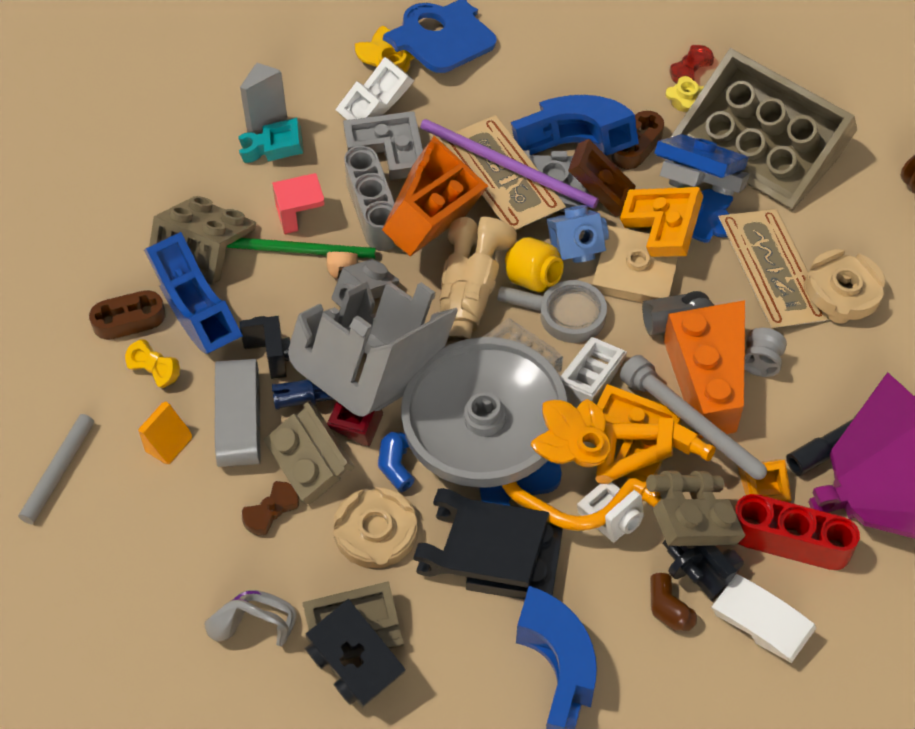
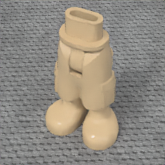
[439,217,517,343]

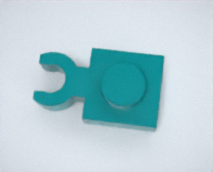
[238,118,303,163]

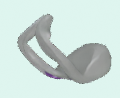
[204,590,297,647]

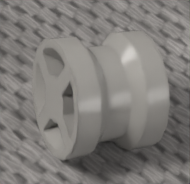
[744,328,787,377]

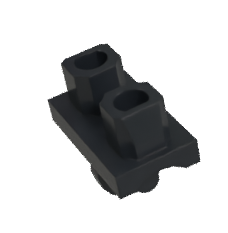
[662,540,744,601]

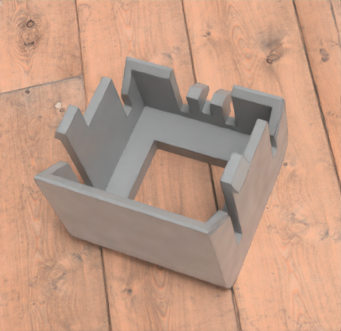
[288,281,458,416]

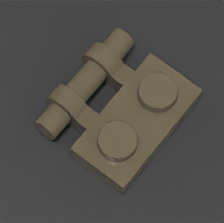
[646,471,745,546]

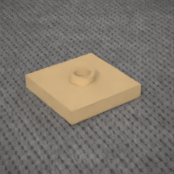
[592,225,679,303]

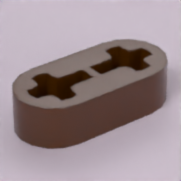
[612,111,664,169]
[89,290,166,340]

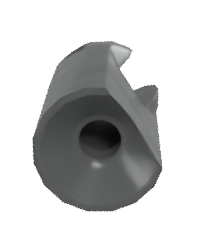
[642,291,714,336]

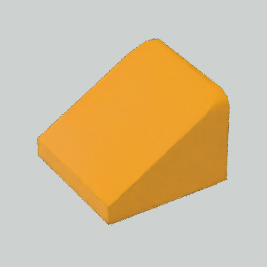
[138,401,192,464]
[738,459,792,502]

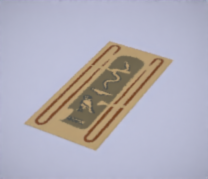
[718,209,830,328]

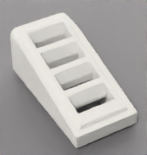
[560,337,627,408]

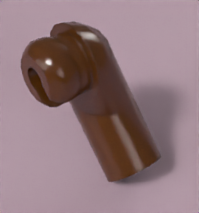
[650,573,697,631]

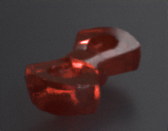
[669,45,714,84]

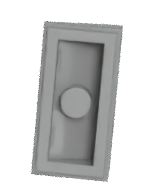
[240,63,287,135]

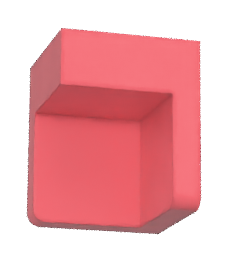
[272,173,325,234]

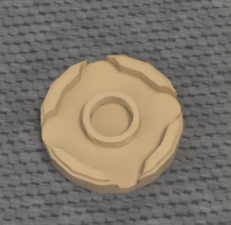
[334,487,418,568]

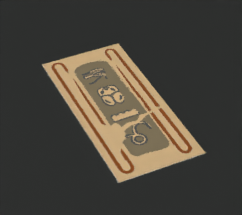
[440,115,566,230]

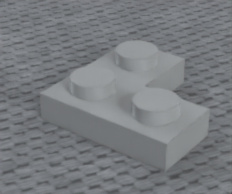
[343,111,423,180]
[660,159,750,195]

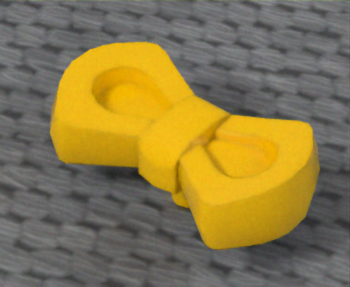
[125,339,180,388]

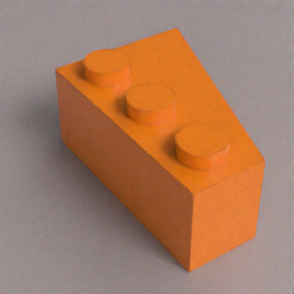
[382,136,488,256]
[663,300,745,439]

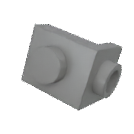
[332,259,399,307]

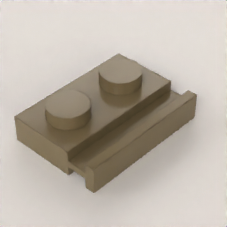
[263,402,355,505]
[303,581,404,667]

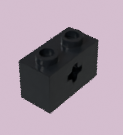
[304,599,406,708]

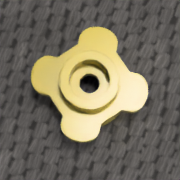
[665,76,704,112]

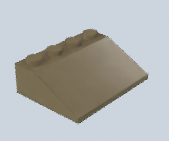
[671,48,857,211]

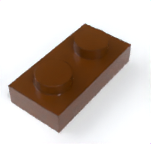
[568,139,636,217]

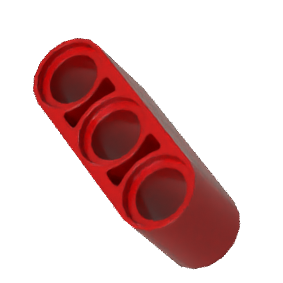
[734,494,860,570]

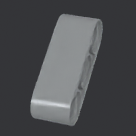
[344,146,395,251]
[215,359,261,467]

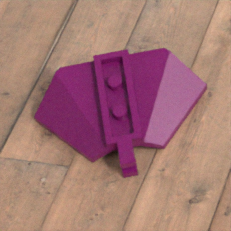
[808,372,915,539]

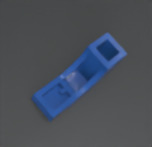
[511,95,639,156]
[144,232,243,354]
[516,586,597,729]

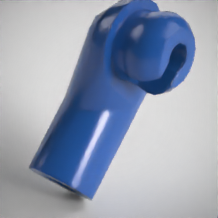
[377,432,415,492]

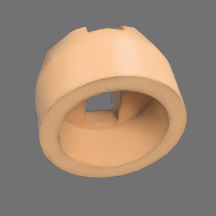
[327,252,358,279]

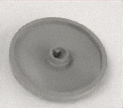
[401,337,567,487]

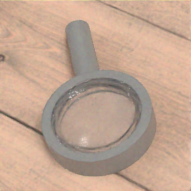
[498,280,607,343]

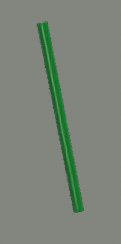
[226,238,376,259]

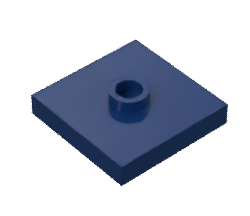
[654,134,749,178]

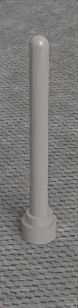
[620,355,767,480]

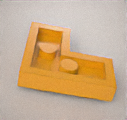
[620,187,703,257]
[597,384,682,482]

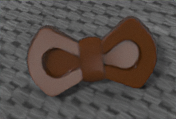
[242,481,299,536]

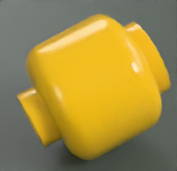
[505,237,564,292]

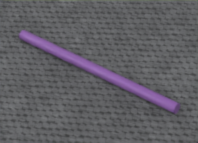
[420,119,599,209]

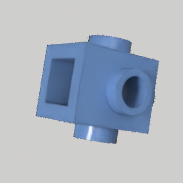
[547,205,609,263]

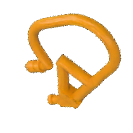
[502,418,716,531]

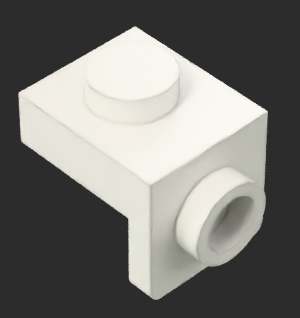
[577,482,644,543]

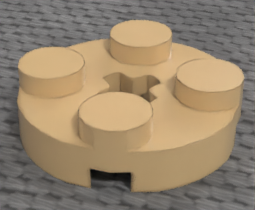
[804,249,885,323]

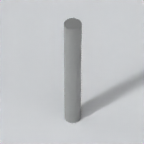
[18,414,94,524]

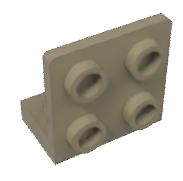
[147,196,256,285]

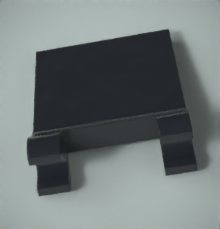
[413,488,549,587]

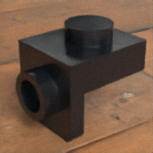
[239,316,290,379]

